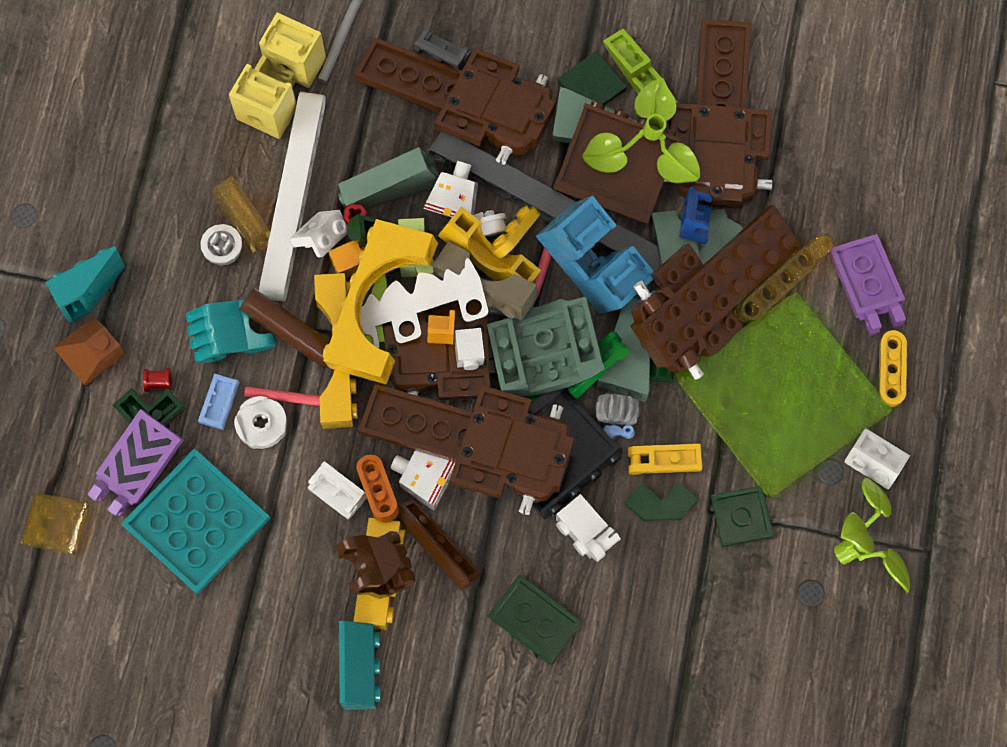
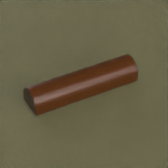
[239,288,330,368]
[396,498,482,591]

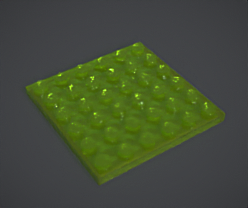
[675,292,892,499]

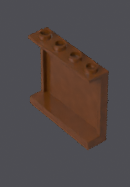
[553,101,680,224]

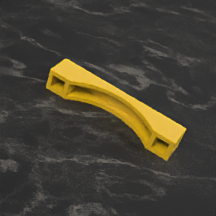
[314,273,358,429]

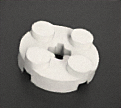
[234,396,287,449]

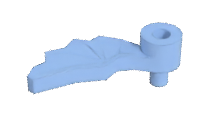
[603,424,635,440]

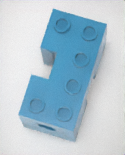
[536,195,654,314]

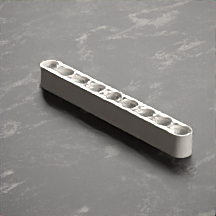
[259,92,326,302]

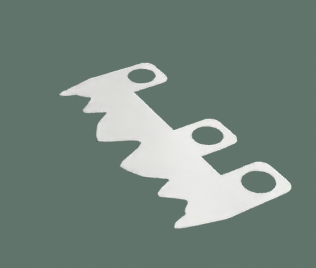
[361,258,488,348]

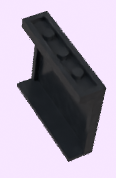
[528,387,623,520]

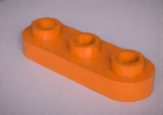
[356,455,399,523]

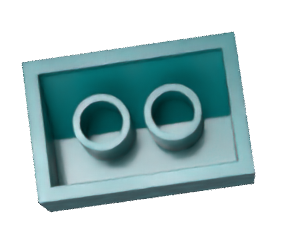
[339,621,381,710]

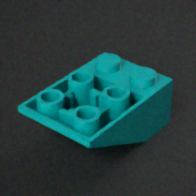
[45,246,125,324]

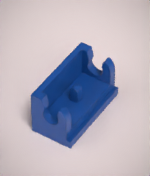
[679,187,712,244]

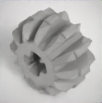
[595,394,640,426]

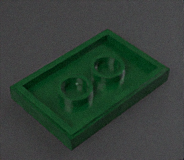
[487,574,583,665]

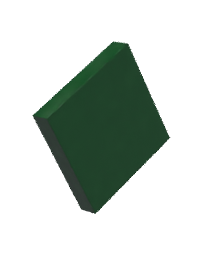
[557,51,627,106]
[710,485,774,547]

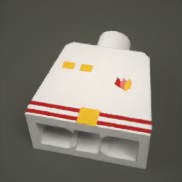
[424,161,478,217]
[391,451,455,511]

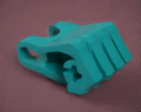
[186,299,277,363]

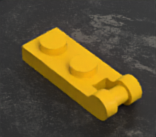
[627,444,702,475]

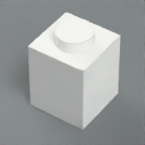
[454,328,485,370]

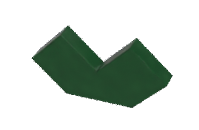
[624,482,698,521]

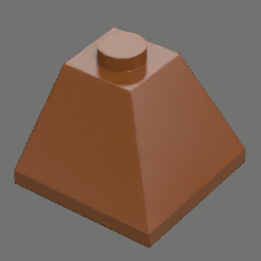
[53,316,125,386]

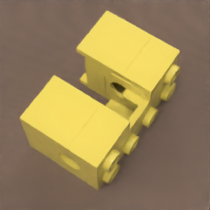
[229,13,326,139]

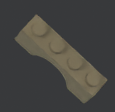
[432,242,537,321]

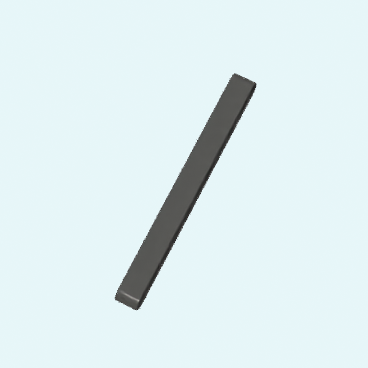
[428,131,660,280]

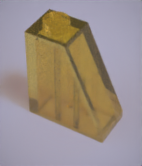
[211,176,271,253]

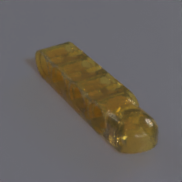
[734,234,834,323]

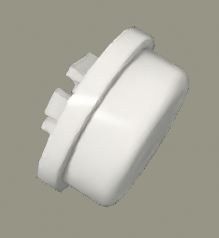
[474,210,506,238]
[201,224,243,266]

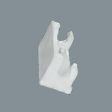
[308,461,366,520]

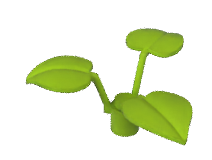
[582,78,700,183]
[834,477,910,594]

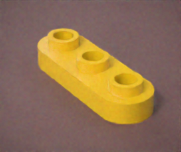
[492,205,540,259]
[879,330,907,407]

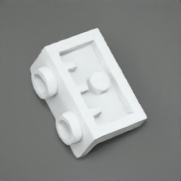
[289,210,348,257]
[844,428,910,489]

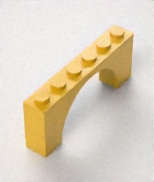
[323,219,438,385]

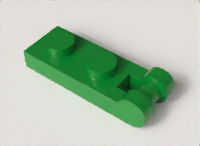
[567,332,629,399]

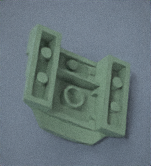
[650,209,743,305]
[487,296,605,397]

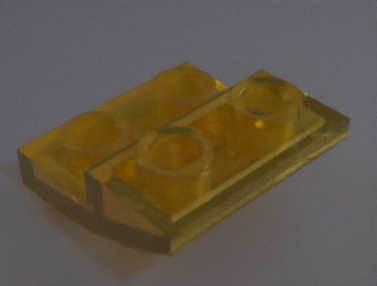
[21,493,89,555]

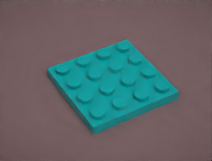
[121,448,271,595]

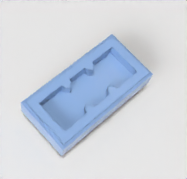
[198,373,240,430]

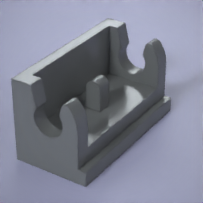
[414,27,471,70]

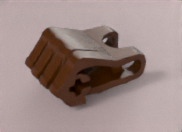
[335,531,416,599]

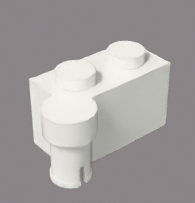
[556,494,621,562]

